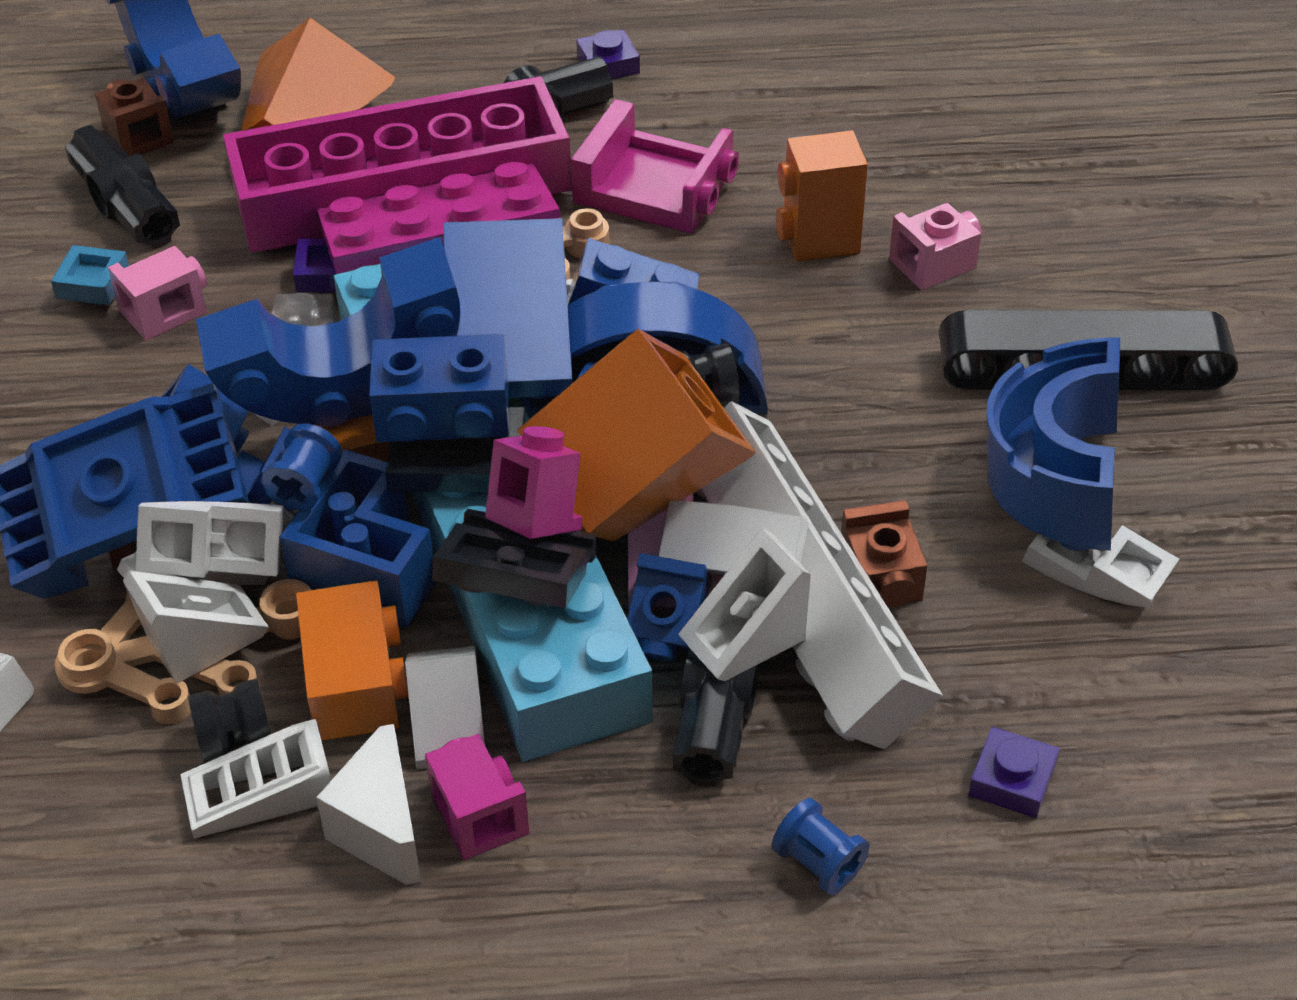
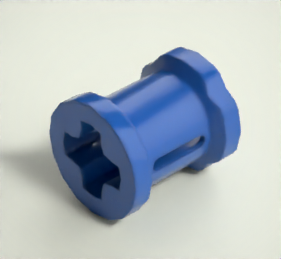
[261,423,342,511]
[771,798,870,896]

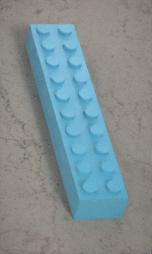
[333,264,653,763]

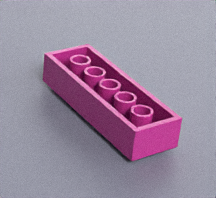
[223,76,572,253]

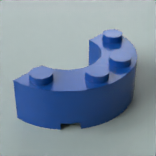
[106,0,241,120]
[196,237,461,427]
[541,282,768,415]
[986,337,1120,551]

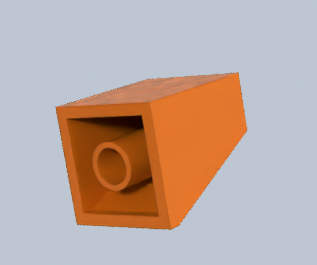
[517,329,756,542]

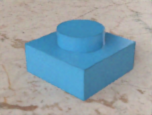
[51,245,129,305]

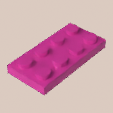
[317,162,561,274]

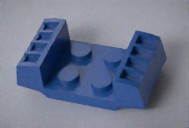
[0,383,250,599]

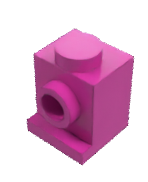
[485,426,583,539]
[425,734,530,861]

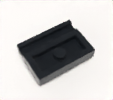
[385,407,525,492]
[432,509,597,608]

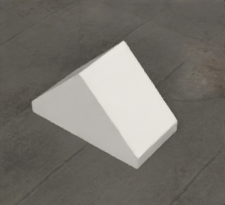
[678,528,811,681]
[123,570,269,684]
[405,646,485,770]
[316,724,421,885]

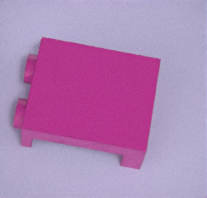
[571,99,739,234]

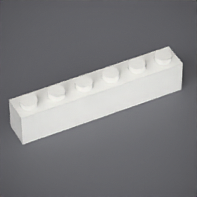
[696,401,943,749]

